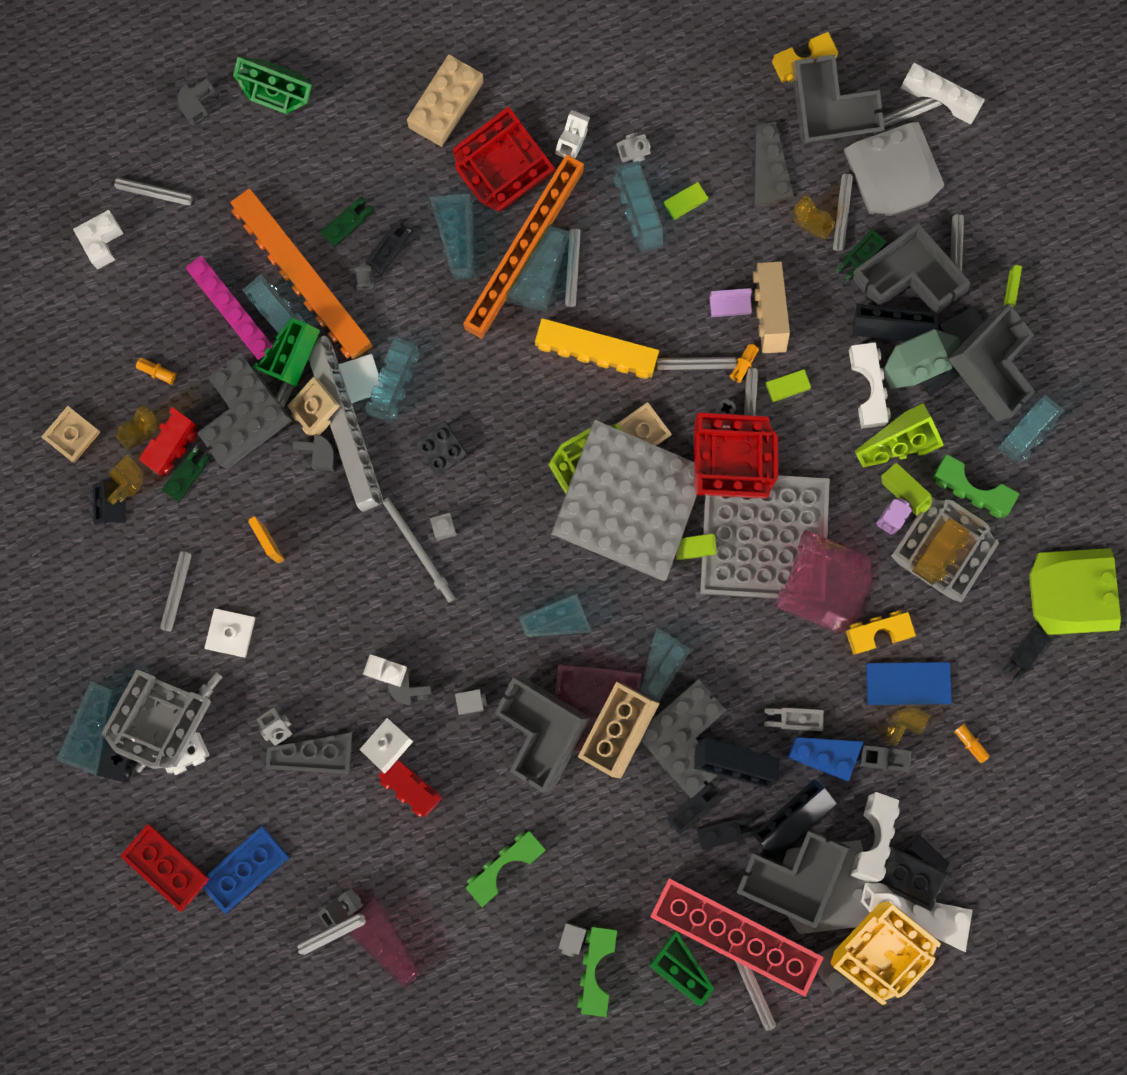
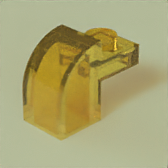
[792,195,836,240]
[115,405,158,451]
[107,455,143,505]
[886,707,931,746]

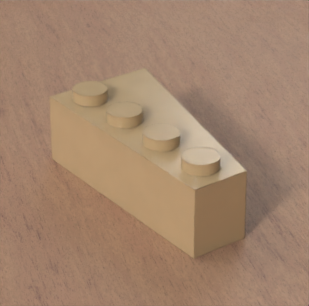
[753,262,790,353]

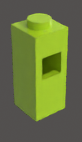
[881,463,932,516]

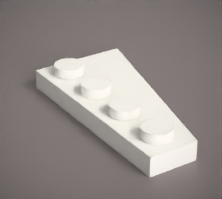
[894,894,972,952]

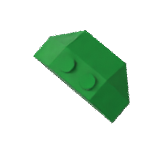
[233,56,313,114]

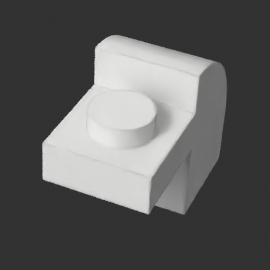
[555,110,590,159]
[363,655,407,687]
[861,883,901,913]

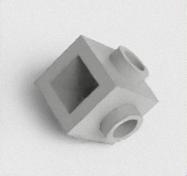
[617,132,651,163]
[257,708,292,746]

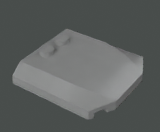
[844,122,944,216]
[891,497,999,602]
[101,669,211,769]
[783,840,870,934]

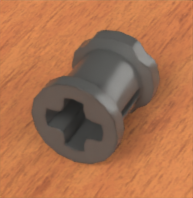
[353,266,374,291]
[716,399,736,415]

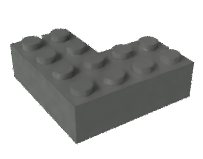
[791,55,885,144]
[853,223,971,313]
[948,304,1035,421]
[198,352,292,470]
[495,676,591,793]
[641,679,726,798]
[737,830,851,928]

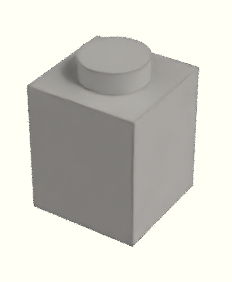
[430,513,457,541]
[455,689,487,715]
[558,922,586,957]

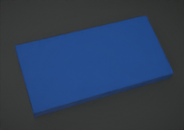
[866,662,951,705]
[203,826,290,914]

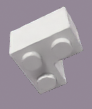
[73,210,124,270]

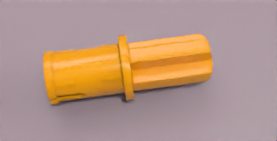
[729,344,759,383]
[136,358,177,385]
[954,724,990,763]

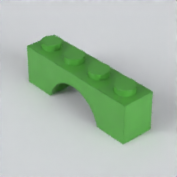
[931,454,1019,518]
[466,831,546,907]
[577,926,617,1017]

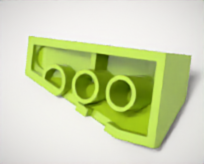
[855,403,944,467]

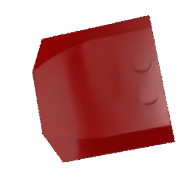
[453,106,556,213]
[694,412,778,498]

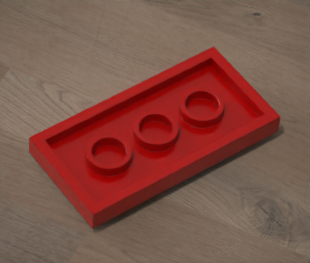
[120,824,210,912]

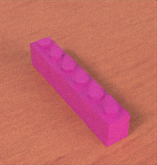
[185,256,273,362]

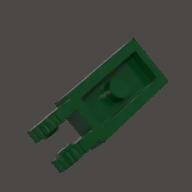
[320,197,374,248]
[835,228,887,282]
[161,446,211,503]

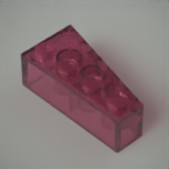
[349,897,422,989]

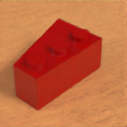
[139,407,199,477]
[378,759,443,817]

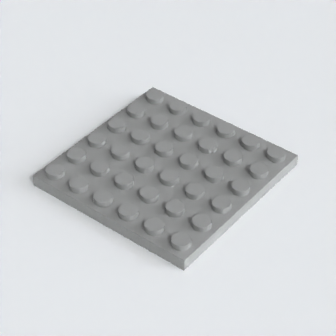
[551,420,697,581]
[700,475,830,601]

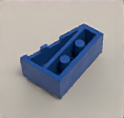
[787,738,863,781]

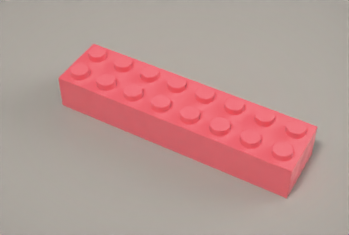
[650,878,824,996]

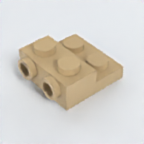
[288,377,340,436]

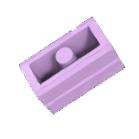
[876,498,912,534]

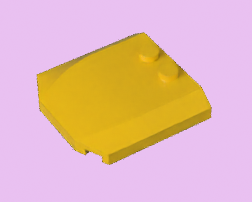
[831,901,941,1005]

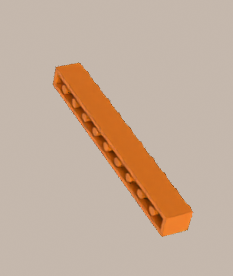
[463,154,584,339]
[230,188,373,360]

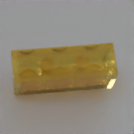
[912,517,970,585]

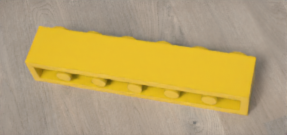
[535,318,659,379]

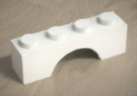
[901,63,985,124]
[849,343,891,429]
[850,792,900,883]

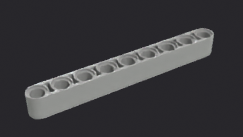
[308,336,383,512]

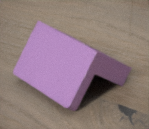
[709,288,752,317]

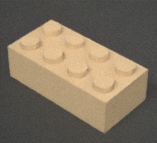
[407,54,484,148]
[578,682,660,778]

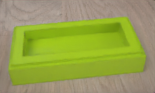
[664,182,708,220]
[1004,265,1022,307]
[766,370,811,403]
[676,534,717,560]

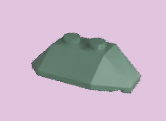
[883,329,961,389]

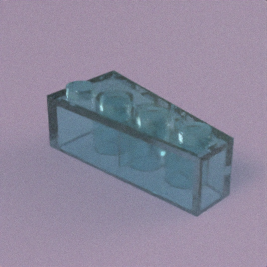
[613,161,663,254]
[429,194,476,280]
[507,226,569,313]
[365,337,420,424]
[56,681,114,775]

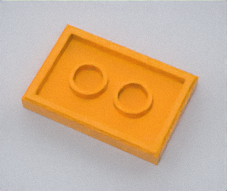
[248,516,285,564]

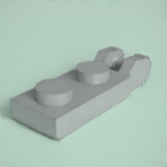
[764,708,824,731]

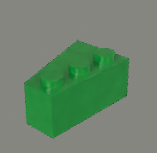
[252,317,320,386]
[648,931,714,1006]

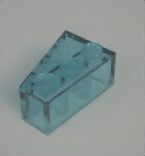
[242,274,305,334]
[997,395,1065,464]
[518,593,592,637]
[640,627,692,702]

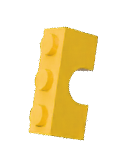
[772,32,838,83]
[846,610,916,655]

